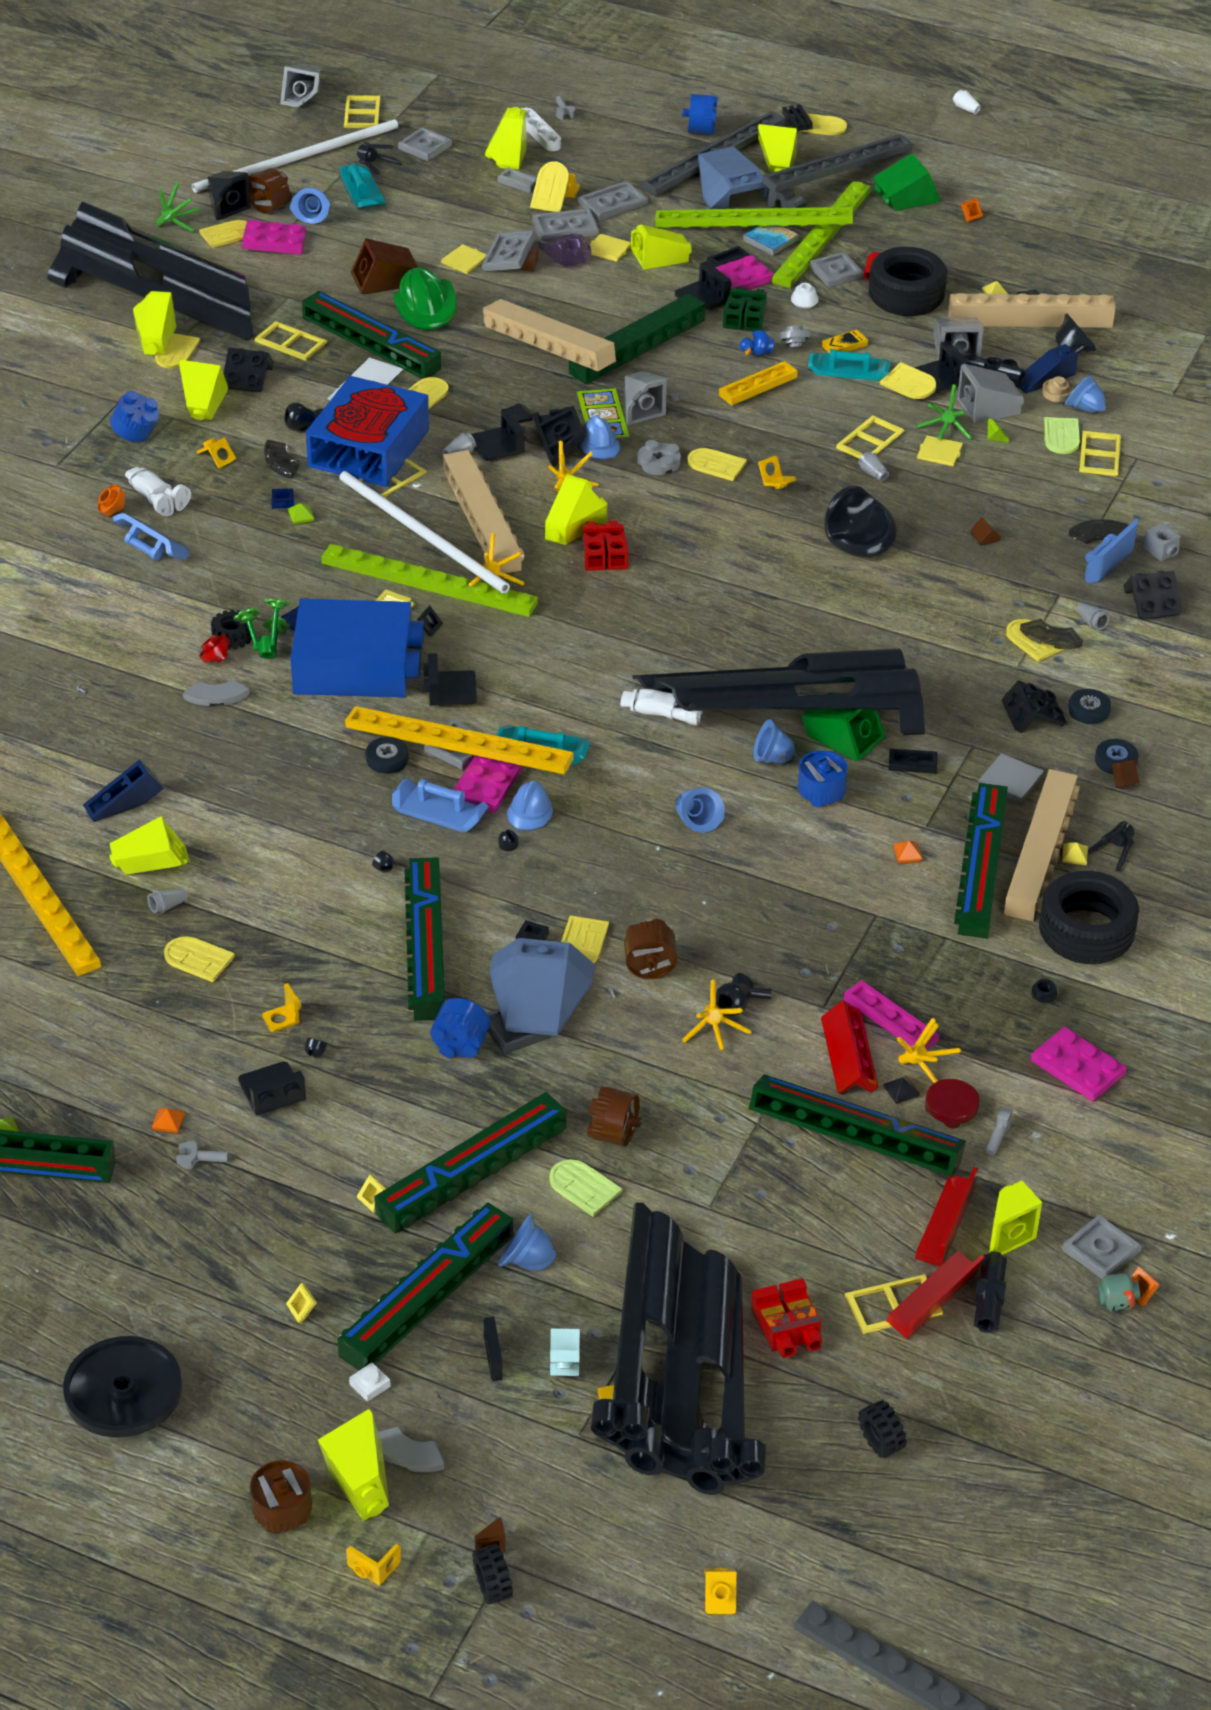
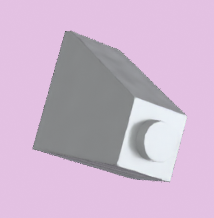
[280,63,321,108]
[624,371,667,425]

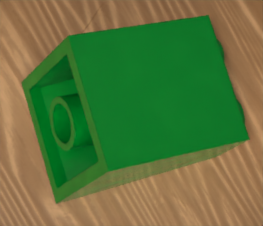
[873,153,941,211]
[801,692,886,761]

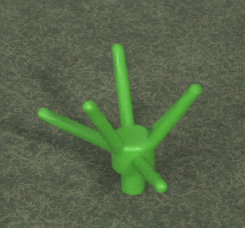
[155,183,199,232]
[917,384,972,440]

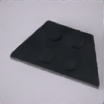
[532,406,587,467]

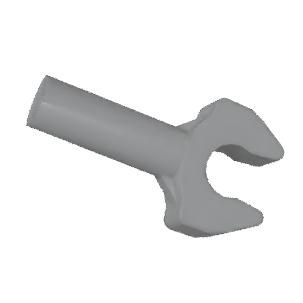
[556,95,575,120]
[985,1107,1013,1156]
[176,1141,229,1169]

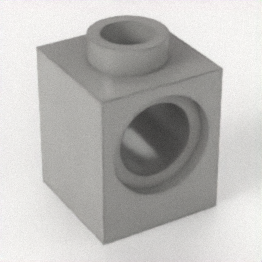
[1143,523,1181,562]

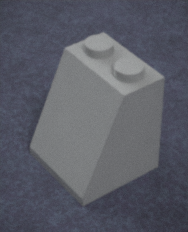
[933,318,984,360]
[957,364,1024,423]

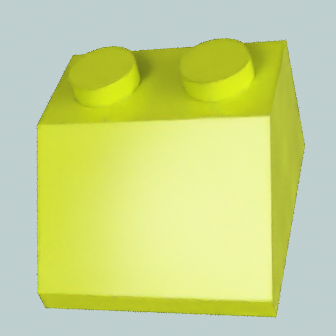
[989,1180,1042,1255]

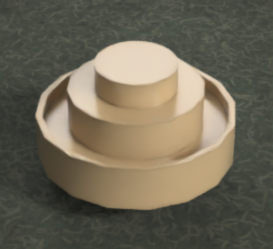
[1042,377,1074,402]

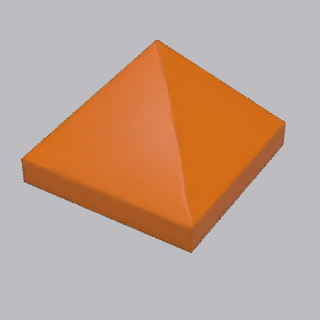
[961,198,983,222]
[893,841,922,863]
[152,1108,185,1134]
[1131,1266,1160,1306]

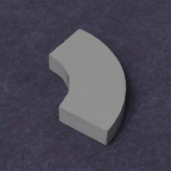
[183,679,250,706]
[379,1426,444,1473]

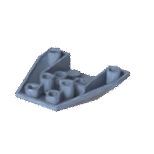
[698,146,770,209]
[489,938,595,1036]

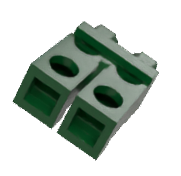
[723,286,767,332]

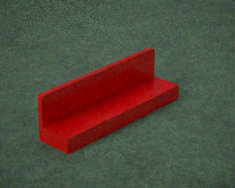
[821,1000,879,1094]
[915,1167,978,1267]
[886,1250,985,1339]

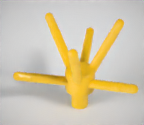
[548,441,599,492]
[469,533,525,587]
[682,979,752,1050]
[897,1018,961,1083]

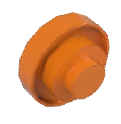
[98,485,126,516]

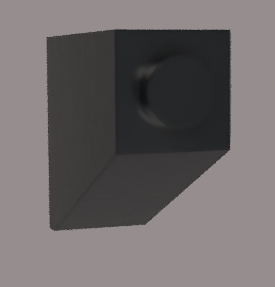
[207,171,251,221]

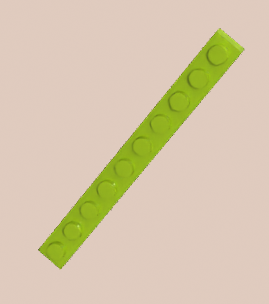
[772,181,871,288]
[655,207,853,228]
[321,544,538,617]

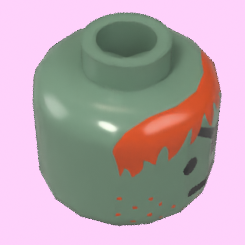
[1097,1273,1140,1312]

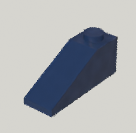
[1020,344,1078,394]
[83,759,164,822]

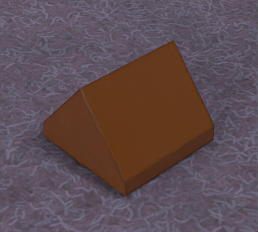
[970,517,1001,545]

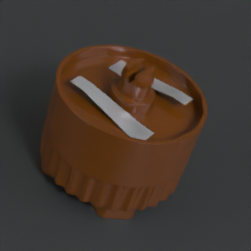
[249,168,292,214]
[624,918,677,979]
[587,1087,642,1147]
[250,1460,312,1534]

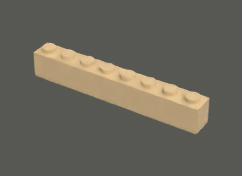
[948,293,1115,328]
[483,299,616,371]
[443,450,524,573]
[1004,769,1080,922]

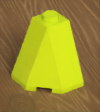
[485,107,526,170]
[758,124,797,173]
[631,225,692,270]
[133,291,177,355]
[179,360,228,420]
[545,474,608,545]
[109,816,190,875]

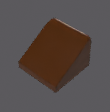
[520,248,538,271]
[1111,760,1140,788]
[474,1518,505,1553]

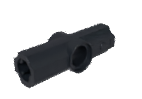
[965,354,1026,388]
[974,1251,1007,1333]

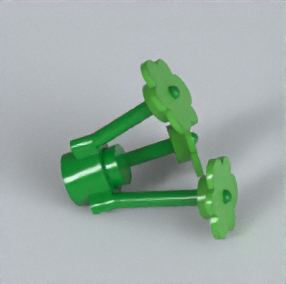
[234,599,291,659]

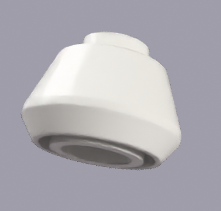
[791,283,819,309]

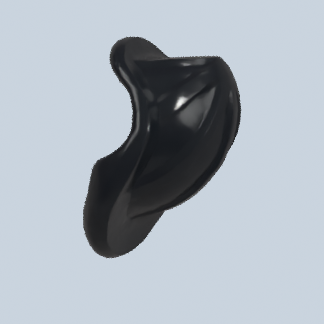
[825,486,897,558]

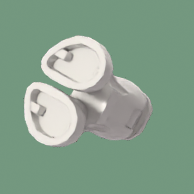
[125,467,191,516]
[620,689,703,726]

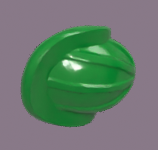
[393,268,457,330]

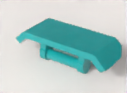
[339,164,386,209]
[808,349,891,381]
[497,725,590,765]

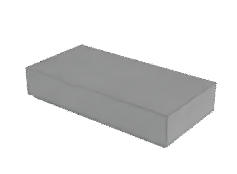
[498,168,537,193]

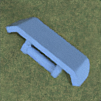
[113,513,190,561]
[1085,518,1138,583]
[392,778,489,832]

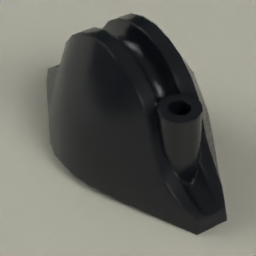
[1055,313,1096,353]

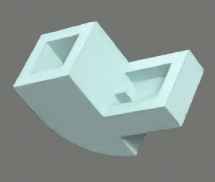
[550,1329,580,1376]

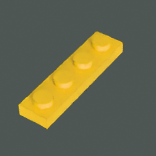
[719,361,798,406]

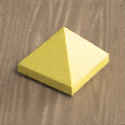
[982,281,1009,295]
[1062,842,1088,866]
[357,1174,387,1213]
[286,1283,317,1324]

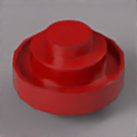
[199,634,230,663]

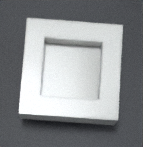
[349,1362,390,1402]

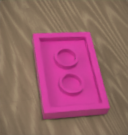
[242,220,306,255]
[715,255,774,290]
[453,755,524,813]
[1031,1026,1127,1102]

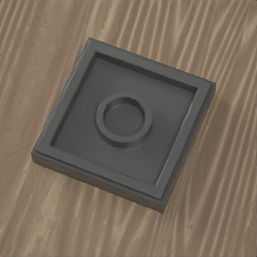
[487,1009,551,1055]

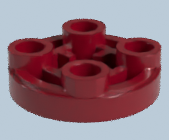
[925,1079,980,1129]

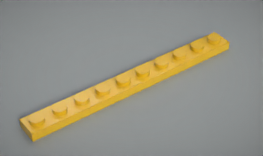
[345,706,574,774]
[0,813,101,977]

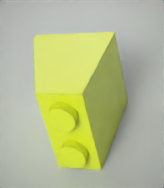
[318,1409,389,1522]

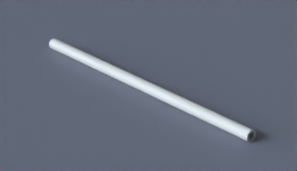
[192,119,398,193]
[339,471,510,594]

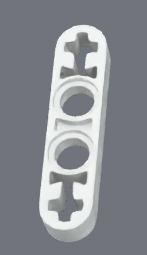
[521,108,561,151]

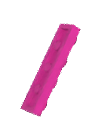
[843,980,939,1050]

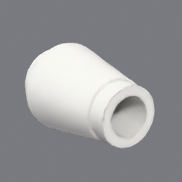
[953,90,981,114]

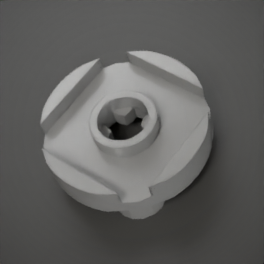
[637,440,681,475]

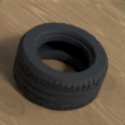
[868,247,947,316]
[1039,871,1139,964]

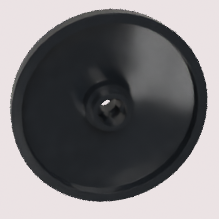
[63,1336,182,1438]

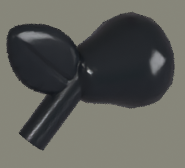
[284,403,324,430]
[716,972,772,1016]

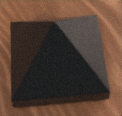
[509,403,532,423]
[417,605,443,637]
[883,1075,920,1104]

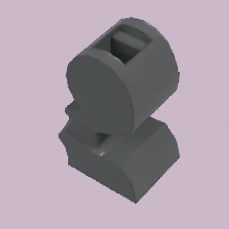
[767,188,807,208]

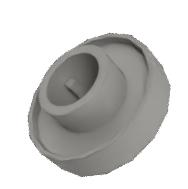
[780,325,810,348]

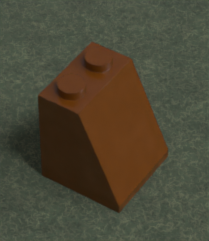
[351,238,418,294]

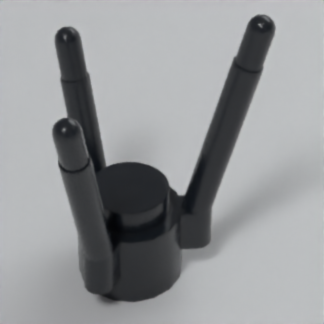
[357,142,402,175]
[1088,821,1135,871]

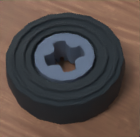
[1095,739,1139,775]

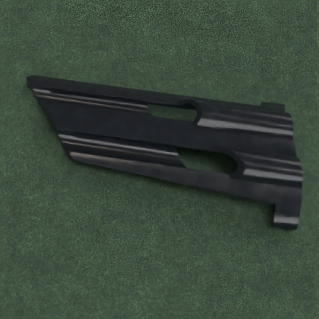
[47,202,253,341]
[632,648,925,736]
[590,1202,766,1495]

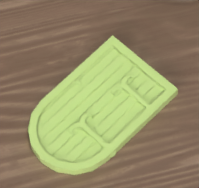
[1044,417,1080,454]
[549,1159,622,1217]

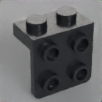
[675,261,731,310]
[914,340,970,393]
[223,348,274,393]
[471,408,527,461]
[1124,571,1183,619]
[423,653,477,706]
[1001,680,1066,733]
[238,1061,306,1116]

